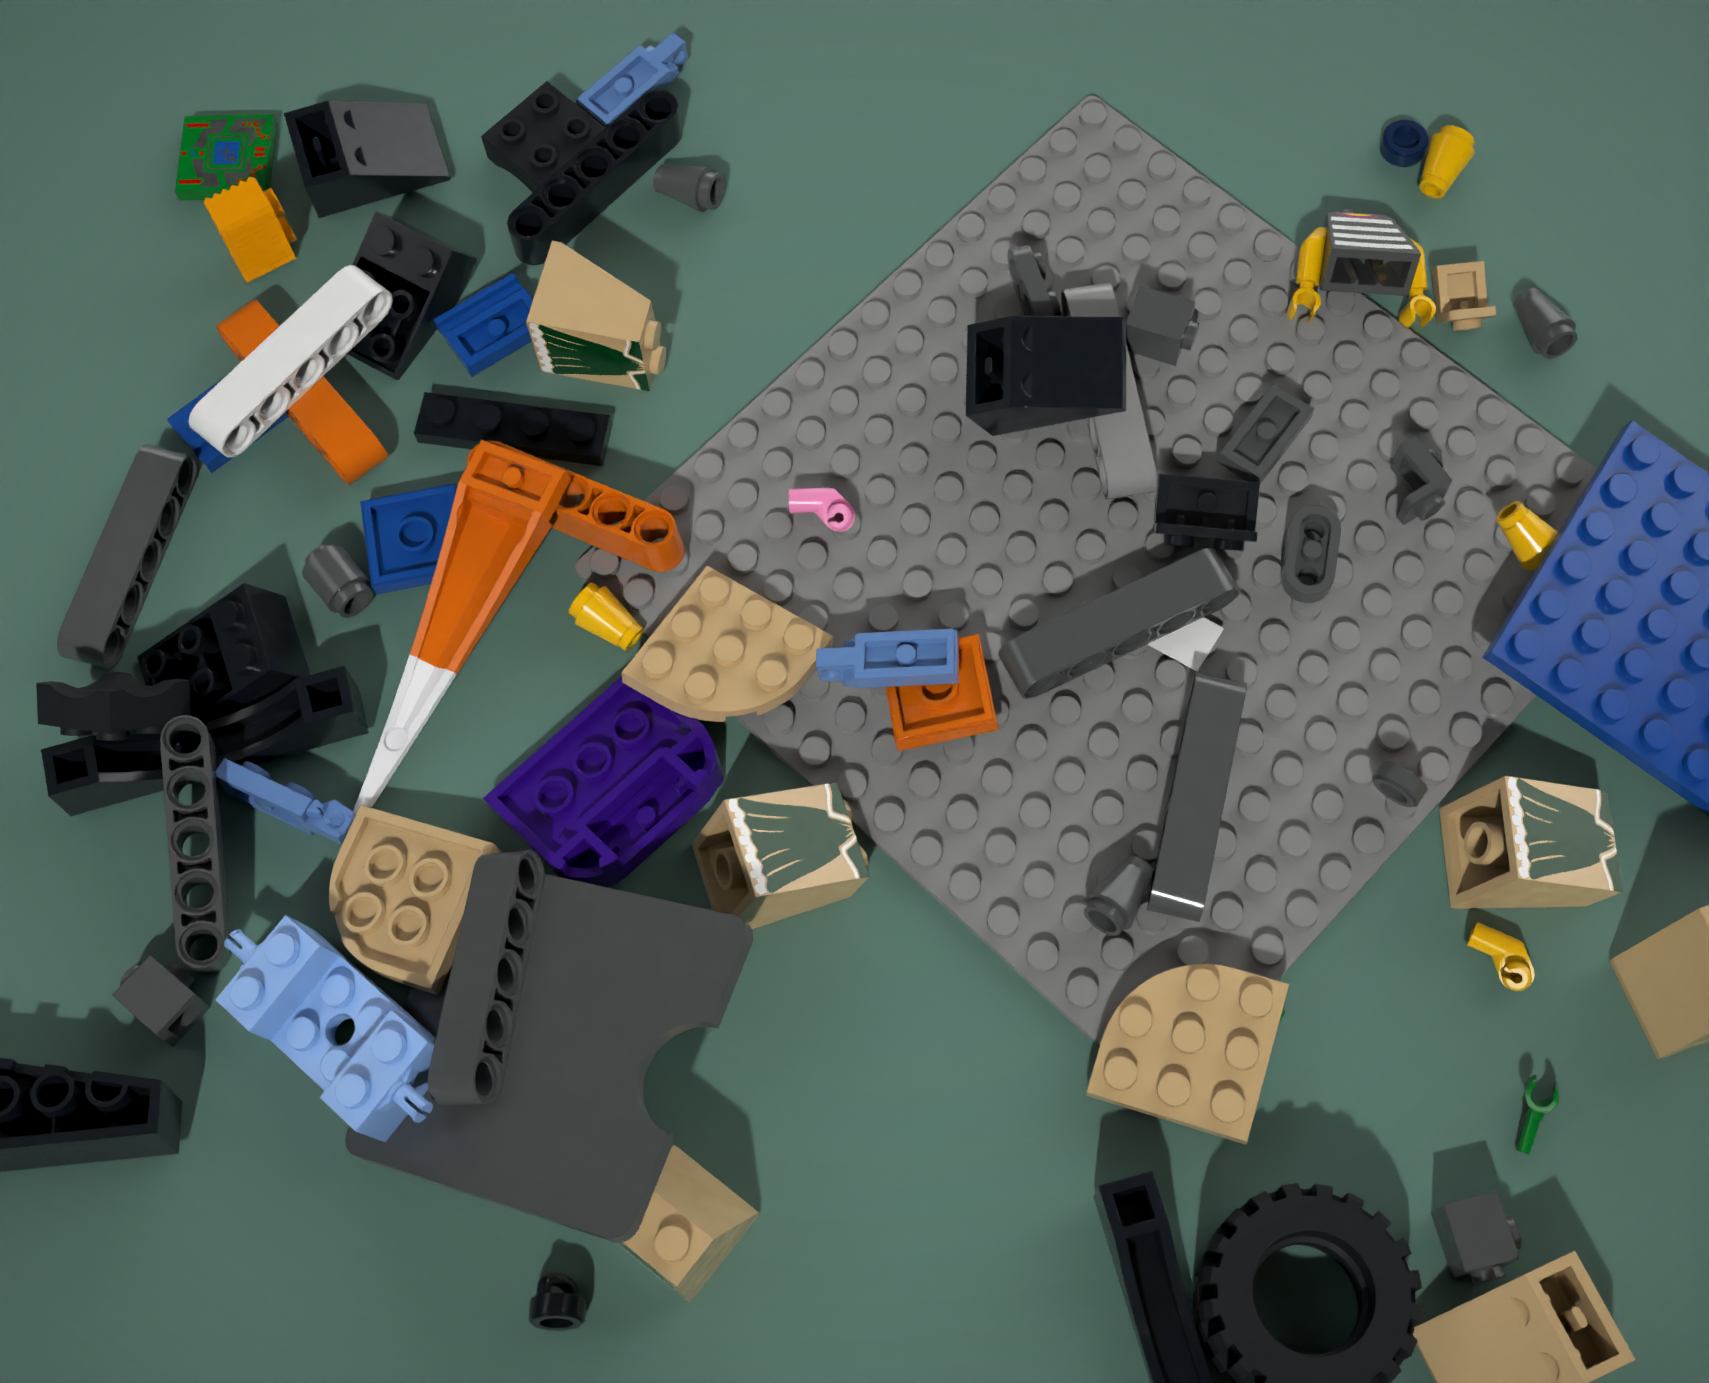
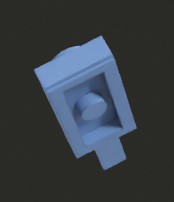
[576,32,689,128]
[816,628,959,688]
[215,758,355,845]

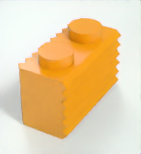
[204,177,297,283]

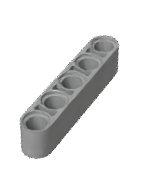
[1061,282,1157,500]

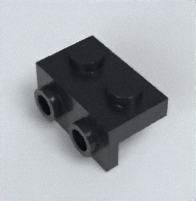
[1153,474,1260,551]

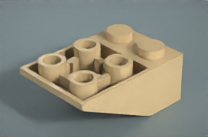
[1413,1251,1636,1383]

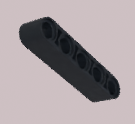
[507,89,683,266]

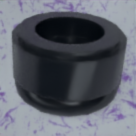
[528,1272,586,1331]

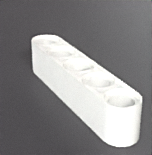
[188,265,393,457]

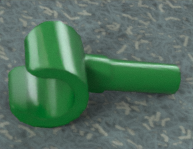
[1516,1075,1559,1155]

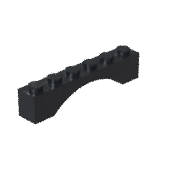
[41,666,369,816]
[1093,1171,1213,1383]

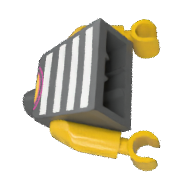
[1287,208,1436,328]

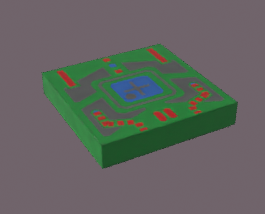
[175,114,278,201]

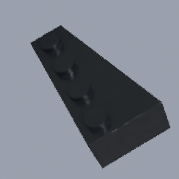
[0,1058,182,1172]

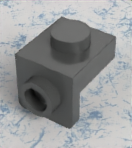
[1390,435,1452,525]

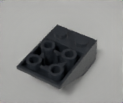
[284,100,450,218]
[347,211,477,380]
[966,316,1126,436]
[137,583,310,723]

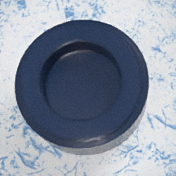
[1380,120,1429,167]

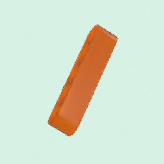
[215,299,389,486]
[467,440,685,572]

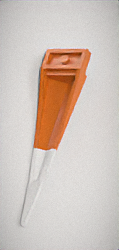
[353,440,571,815]

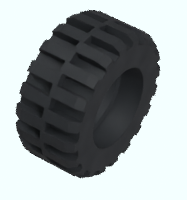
[1193,1183,1424,1383]

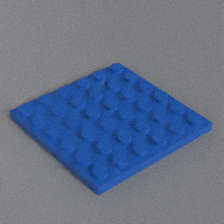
[1482,420,1709,816]

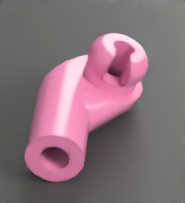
[789,487,855,532]

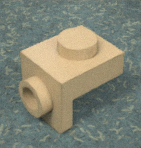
[1432,261,1497,331]

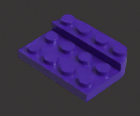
[483,676,724,887]

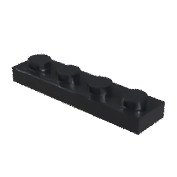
[414,392,612,466]

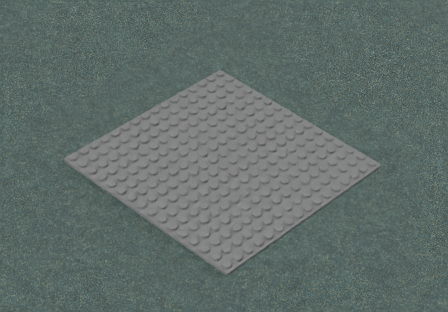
[575,96,1597,1047]

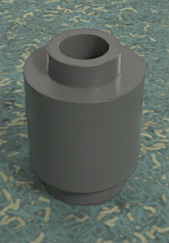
[302,545,374,618]

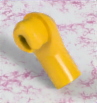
[1466,922,1535,991]

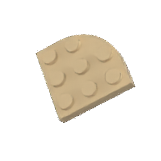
[622,566,833,722]
[329,805,501,996]
[1086,964,1289,1145]

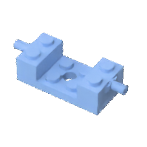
[215,915,436,1142]

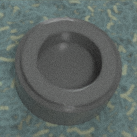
[1372,760,1428,807]

